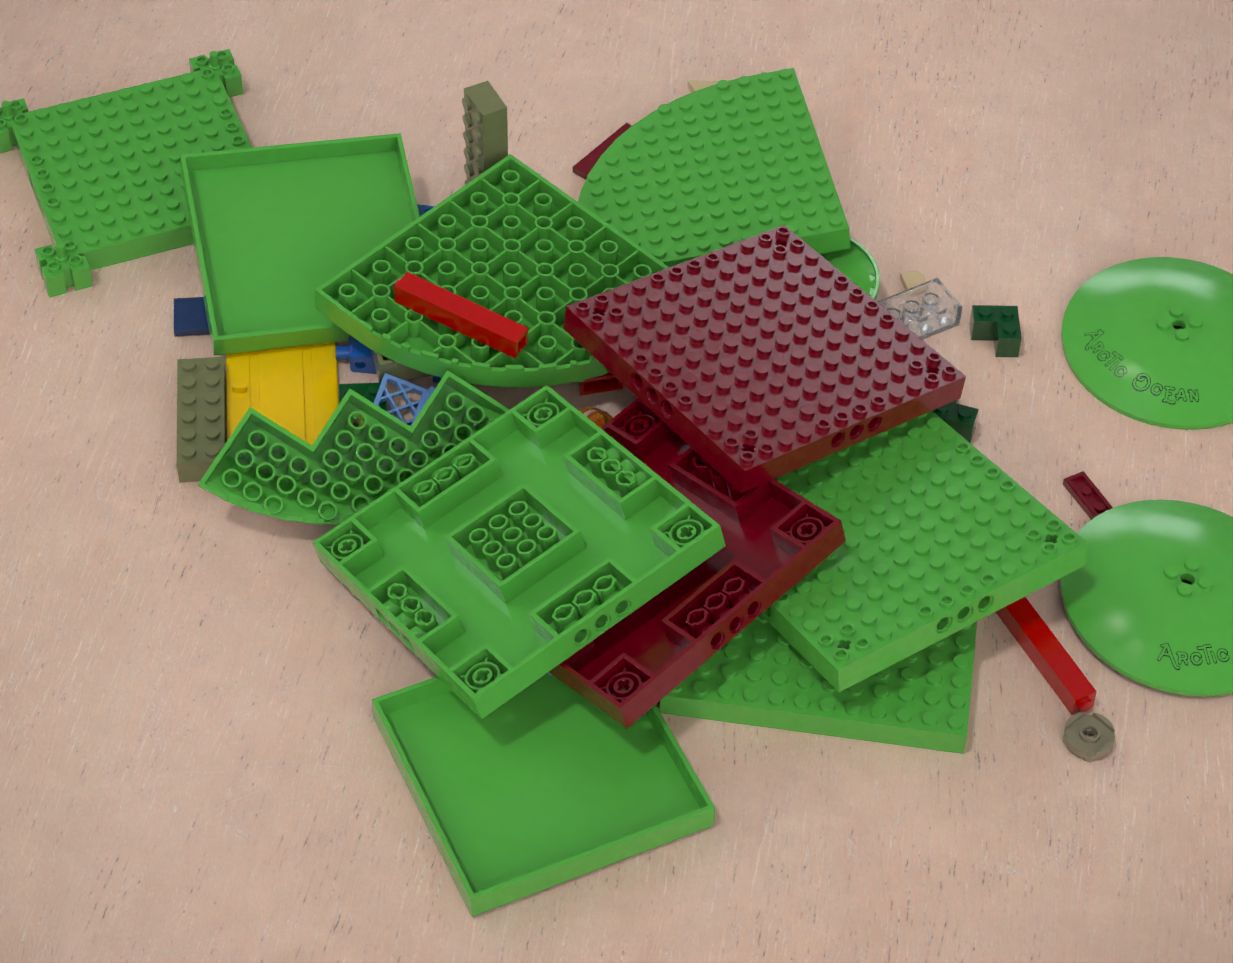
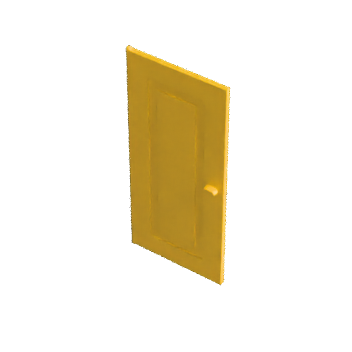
[226,342,339,445]

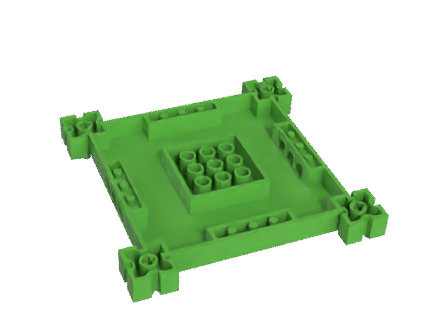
[0,49,252,298]

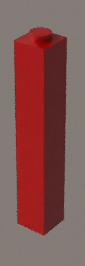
[393,272,528,359]
[996,597,1097,715]

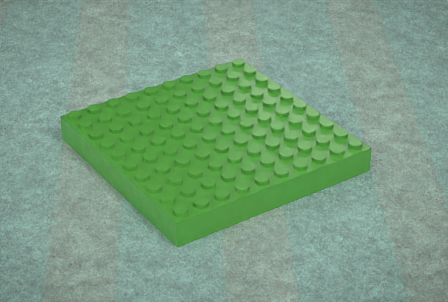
[180,133,420,356]
[372,673,715,917]

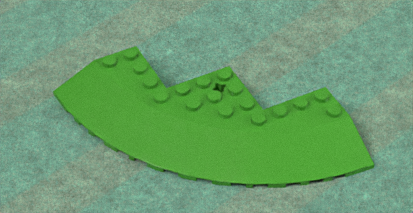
[198,370,510,525]

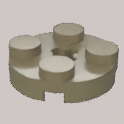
[1062,712,1115,762]

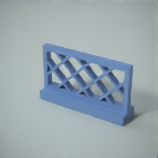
[374,373,435,426]

